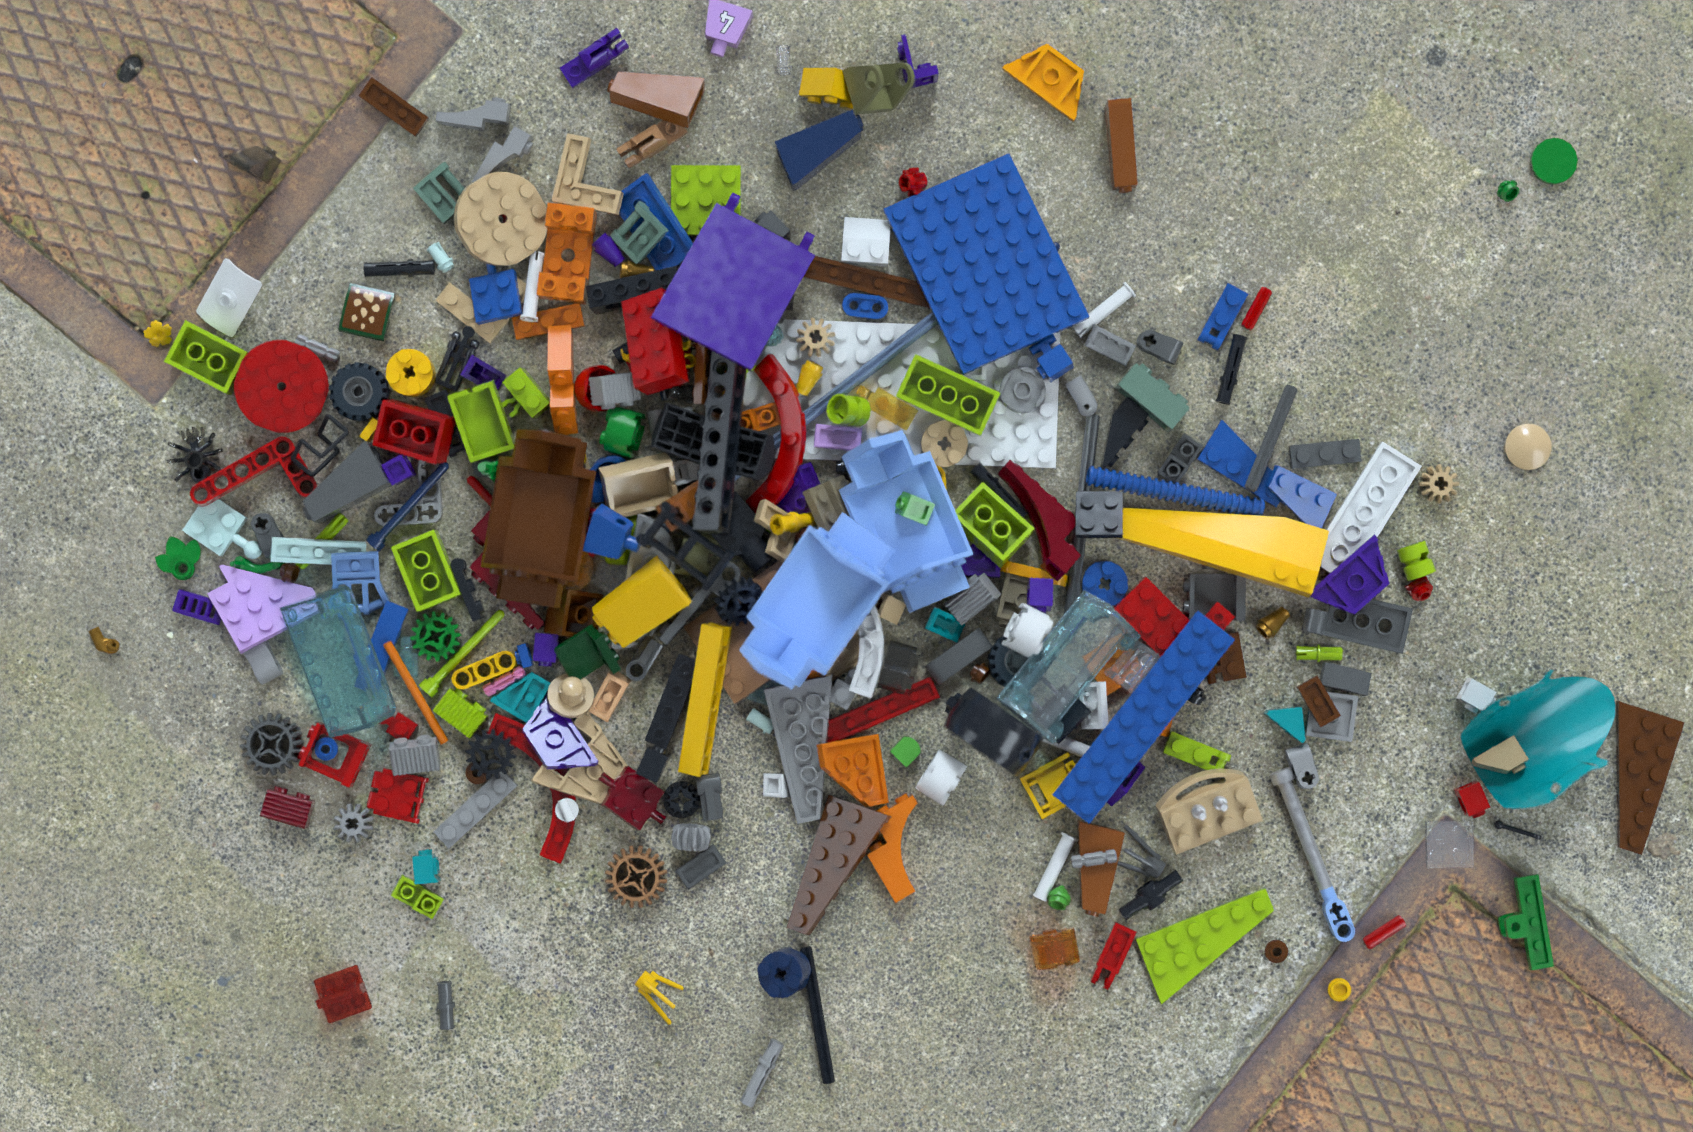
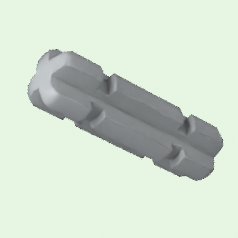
[295,334,340,362]
[1071,849,1117,869]

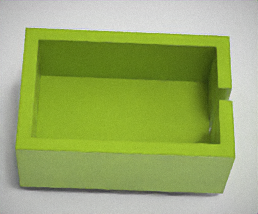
[447,380,515,463]

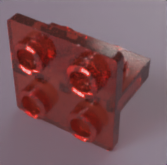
[314,965,372,1023]

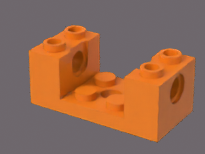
[537,203,597,304]

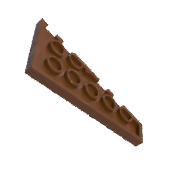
[1616,701,1685,855]

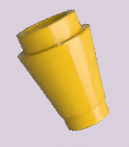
[796,360,823,396]

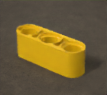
[452,650,518,689]

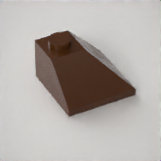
[544,589,604,637]

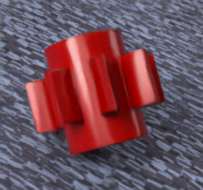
[899,167,928,197]

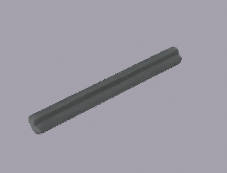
[1245,385,1298,492]

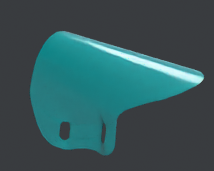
[1460,670,1615,809]

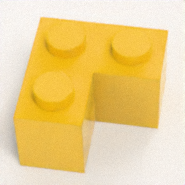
[799,68,853,110]

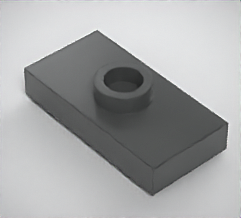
[675,844,727,890]

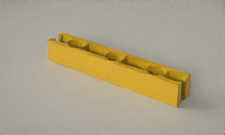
[678,622,732,777]

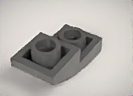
[1157,432,1204,484]
[1320,662,1372,696]

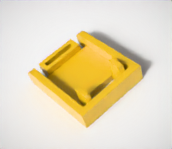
[1019,752,1075,819]

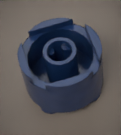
[757,947,811,998]

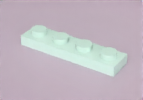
[270,537,366,565]

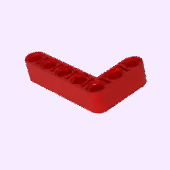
[190,436,318,507]

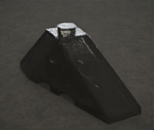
[223,145,281,184]

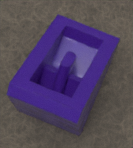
[460,355,506,390]

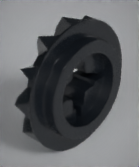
[663,781,700,819]

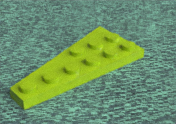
[1135,888,1274,1005]

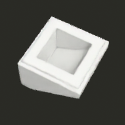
[763,773,791,798]

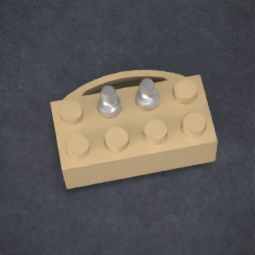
[1155,769,1263,855]

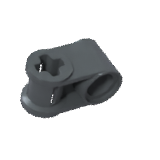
[1136,330,1184,365]
[251,513,284,559]

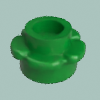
[1497,180,1520,202]

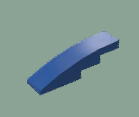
[355,600,409,695]

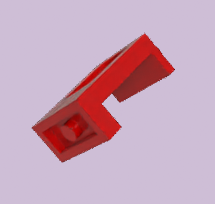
[298,722,372,788]

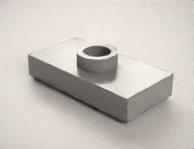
[1084,325,1136,366]

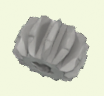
[334,803,374,843]
[671,823,711,851]

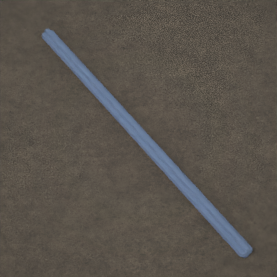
[662,312,938,533]

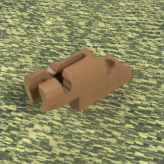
[616,120,688,169]

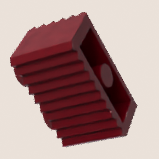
[260,786,315,829]

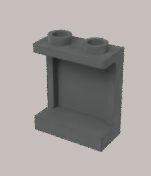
[1183,573,1246,621]

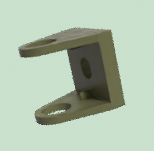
[843,62,915,115]

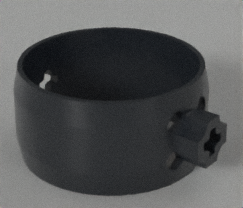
[944,687,1044,777]

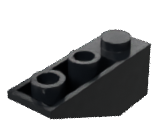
[1100,397,1149,469]

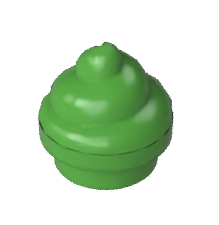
[1047,885,1071,910]

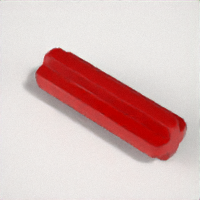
[1241,287,1272,331]
[1363,915,1406,949]

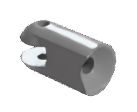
[1065,375,1098,416]

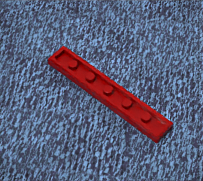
[827,676,940,743]

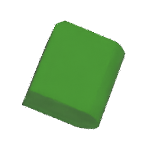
[890,736,921,768]

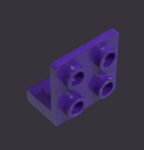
[897,34,939,88]
[776,462,821,514]

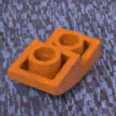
[740,402,781,431]

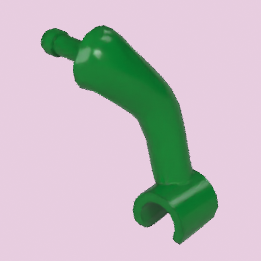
[230,556,285,574]

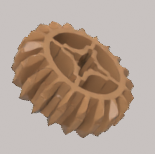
[605,845,668,908]

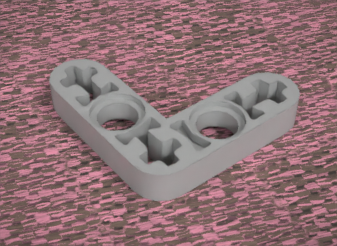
[374,460,443,526]

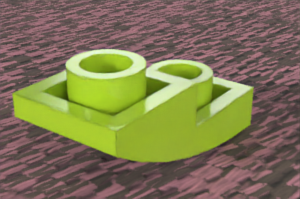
[390,874,444,919]

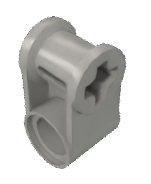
[1285,743,1319,789]

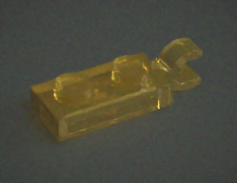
[855,385,918,431]

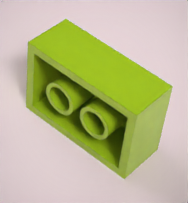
[164,320,248,396]
[955,482,1035,568]
[391,530,462,612]

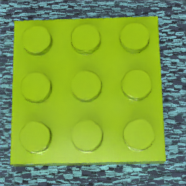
[671,165,741,236]

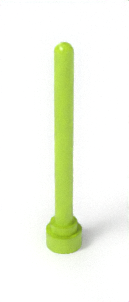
[419,610,505,697]

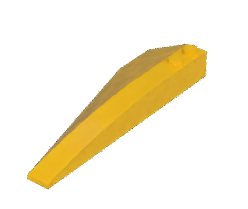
[1118,508,1329,598]

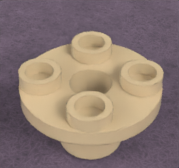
[547,673,594,718]

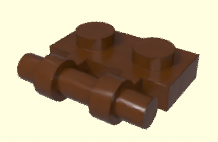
[1206,632,1247,684]

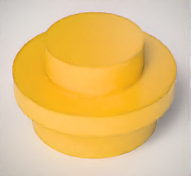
[1327,978,1351,1002]

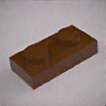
[1296,675,1341,728]

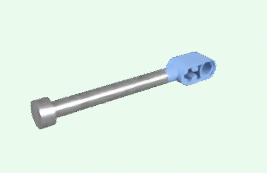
[1269,767,1355,942]

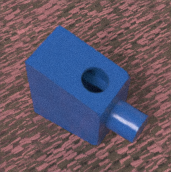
[583,504,641,559]

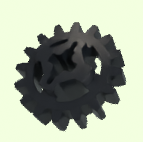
[714,577,763,626]
[465,728,517,779]

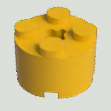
[386,349,436,397]

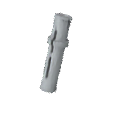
[740,1038,784,1107]

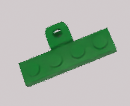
[1498,874,1554,970]

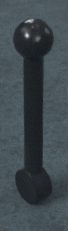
[1494,820,1541,840]

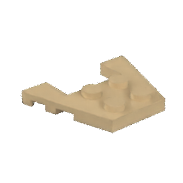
[531,711,628,804]

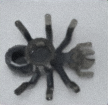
[167,427,223,483]

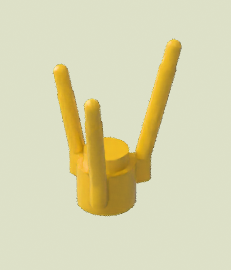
[635,970,684,1025]

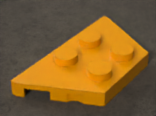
[1002,44,1084,122]

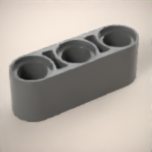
[925,627,992,685]

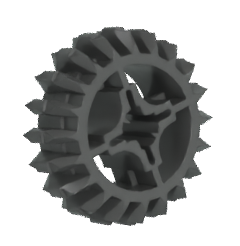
[240,713,304,776]

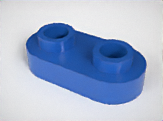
[842,293,888,320]

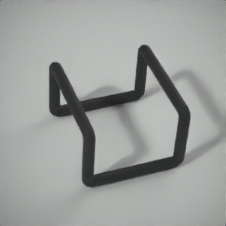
[291,414,349,477]

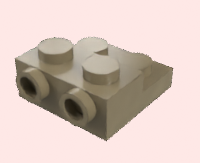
[802,475,850,532]
[995,573,1030,628]

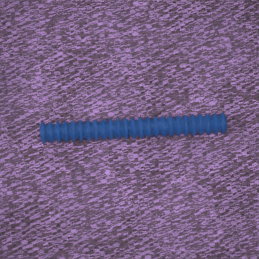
[1086,465,1265,516]

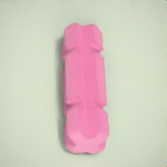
[483,666,527,696]

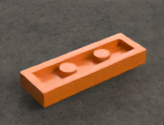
[512,303,585,340]

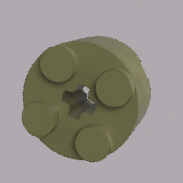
[674,531,716,579]

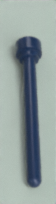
[366,462,449,552]

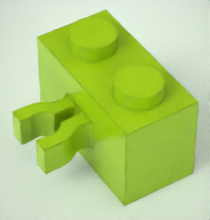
[502,367,550,418]

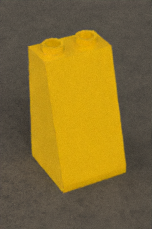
[592,555,692,648]

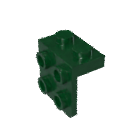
[554,624,621,680]

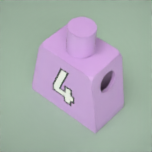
[705,0,753,57]

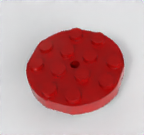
[234,339,329,433]

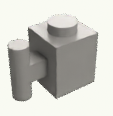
[830,669,856,710]

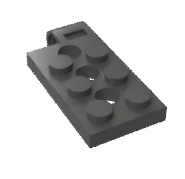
[659,562,741,645]
[1301,599,1413,654]

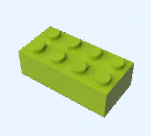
[896,354,1000,436]

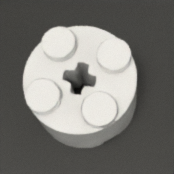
[1002,603,1053,657]
[915,749,967,806]

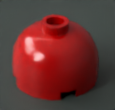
[574,365,617,412]

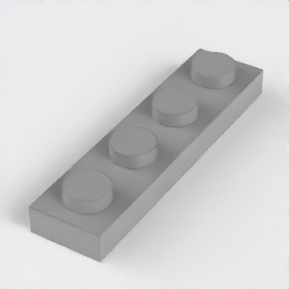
[433,771,518,849]

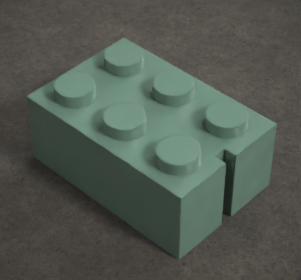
[1114,363,1190,432]

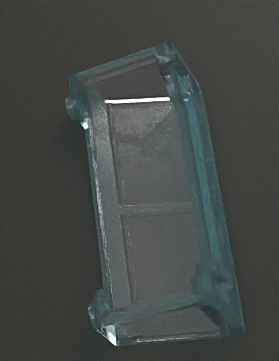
[996,590,1141,744]

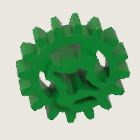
[410,611,462,662]

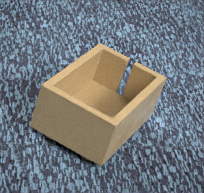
[599,452,678,517]

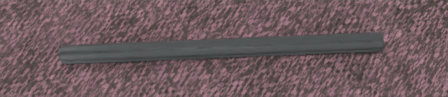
[1061,414,1100,644]

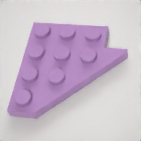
[207,565,324,654]

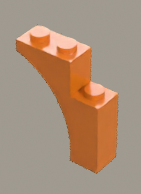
[548,325,578,435]
[867,793,917,903]

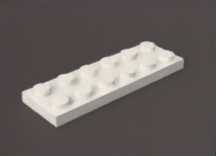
[1320,441,1422,573]

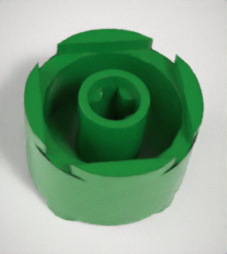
[599,406,645,458]

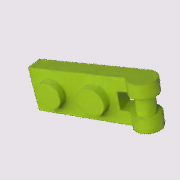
[1163,731,1232,770]

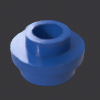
[315,737,338,761]

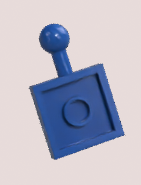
[469,264,522,325]

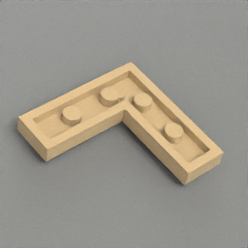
[551,133,624,215]
[435,277,526,344]

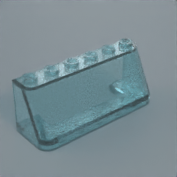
[280,585,396,738]

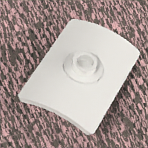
[196,259,262,337]

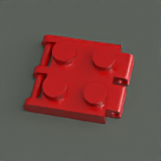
[366,768,429,824]

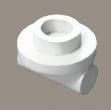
[555,798,579,823]

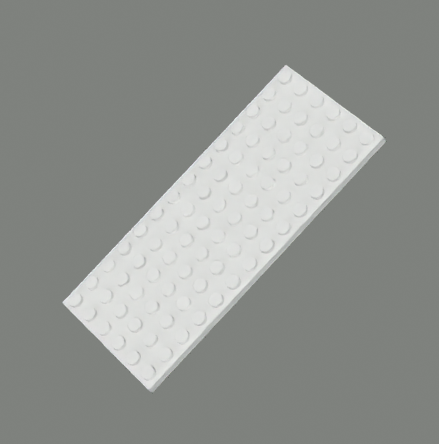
[742,319,1060,468]

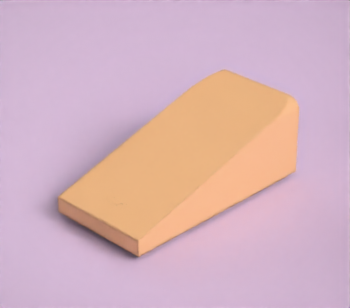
[589,671,631,722]

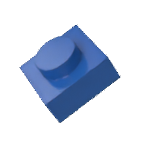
[515,643,534,668]

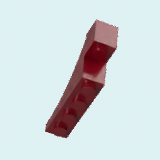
[997,460,1081,581]
[469,510,545,630]

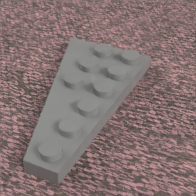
[764,674,832,824]

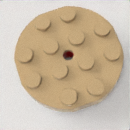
[454,172,547,266]

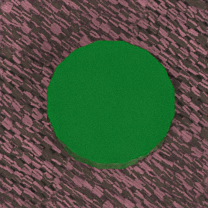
[1530,138,1578,185]

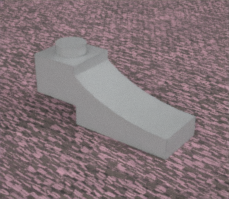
[435,97,511,131]
[472,126,533,183]

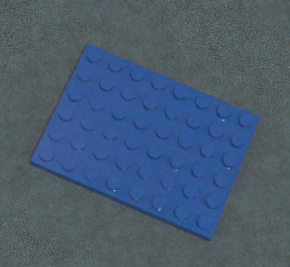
[883,153,1090,375]

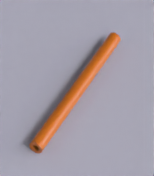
[383,641,448,745]

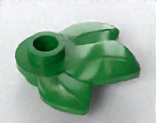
[155,536,201,580]

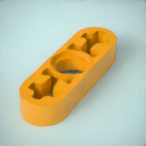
[1000,561,1068,587]

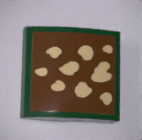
[338,283,395,342]

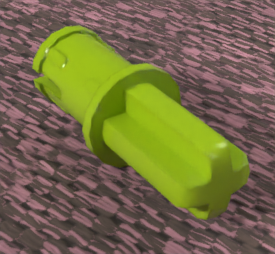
[1296,644,1343,662]

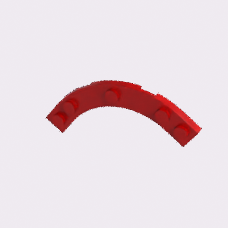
[746,354,806,514]
[488,713,576,864]

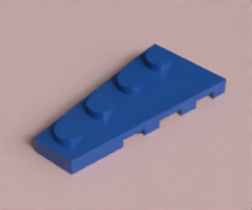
[1197,420,1280,508]

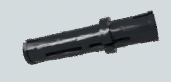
[363,259,435,277]
[1216,334,1247,405]
[970,462,1027,518]

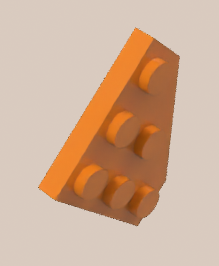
[817,734,889,807]

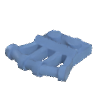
[324,551,391,616]

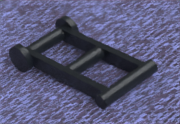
[636,501,734,591]

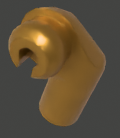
[88,627,120,654]

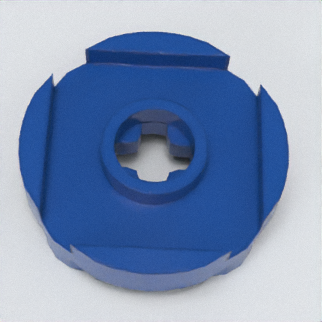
[1081,561,1128,607]

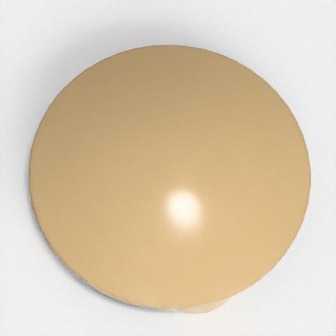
[1504,424,1552,470]

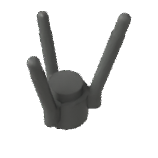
[1117,825,1166,879]

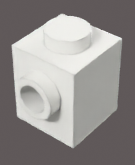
[1456,678,1496,714]

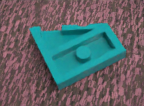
[490,672,551,723]

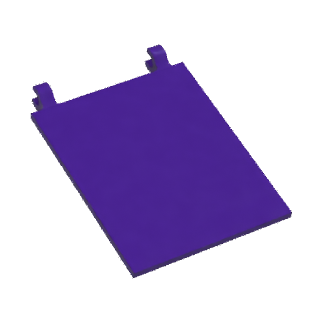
[651,192,815,371]

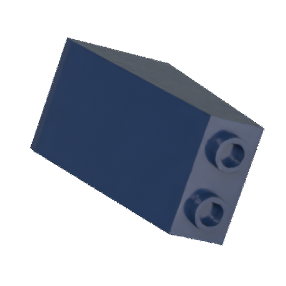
[775,109,864,191]

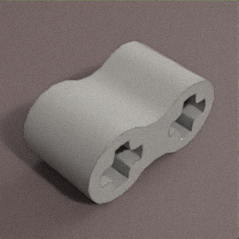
[244,640,283,685]

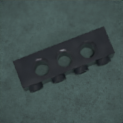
[586,266,678,315]
[644,653,696,749]

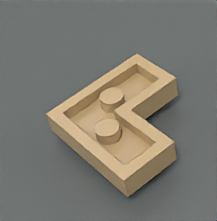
[754,499,797,563]

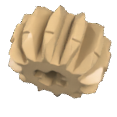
[796,318,835,357]
[1419,464,1459,504]

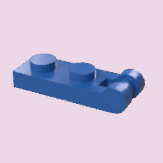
[1197,283,1248,351]

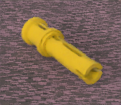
[770,512,817,535]

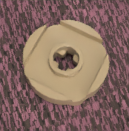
[921,420,968,467]

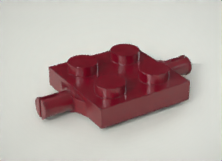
[598,766,666,831]

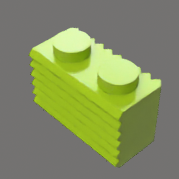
[432,688,488,739]

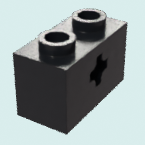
[636,745,671,783]

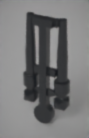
[435,326,480,392]

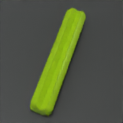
[295,513,349,570]

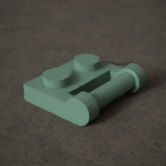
[413,162,465,224]
[610,201,669,264]

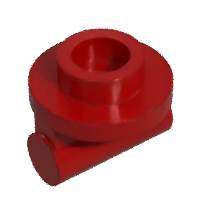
[1404,576,1433,601]

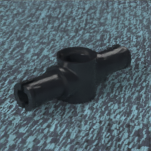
[1119,870,1183,920]

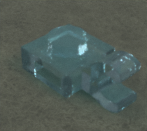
[394,636,419,677]

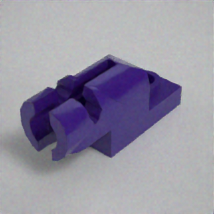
[560,28,629,89]

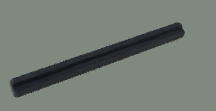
[800,946,835,1084]

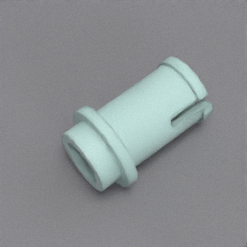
[427,242,454,273]
[746,708,774,734]

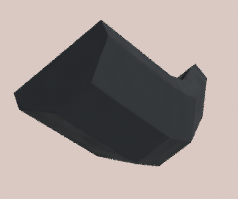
[651,402,776,480]

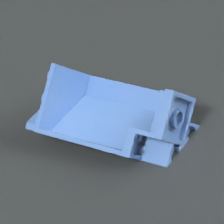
[839,430,973,613]
[739,512,895,689]

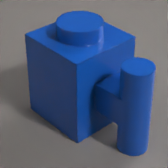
[1028,335,1074,383]

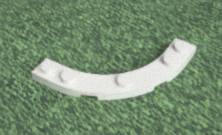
[849,605,884,698]

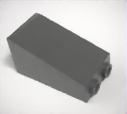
[302,441,392,523]

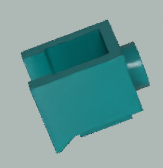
[412,849,441,885]

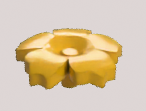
[144,320,172,347]

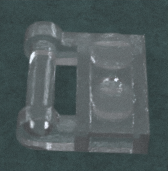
[1104,637,1161,694]

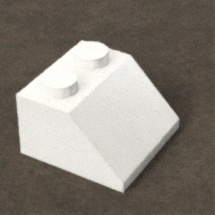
[841,217,890,267]

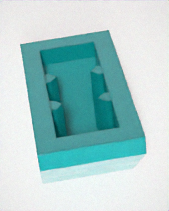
[924,607,966,643]
[1263,706,1306,743]

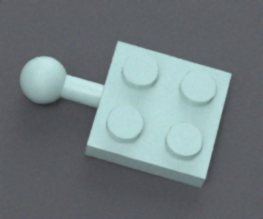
[182,492,262,559]

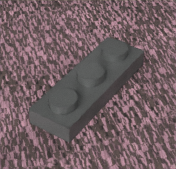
[1289,439,1362,469]

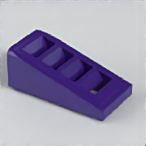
[172,589,221,625]

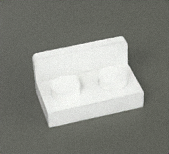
[1079,681,1109,729]

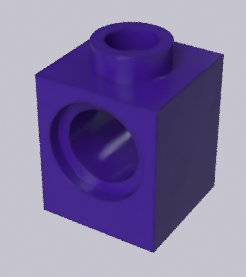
[381,454,417,486]
[1027,578,1053,614]
[533,633,561,667]

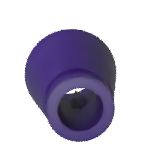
[592,232,626,267]

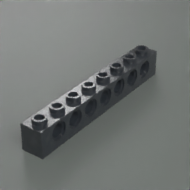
[693,351,746,534]

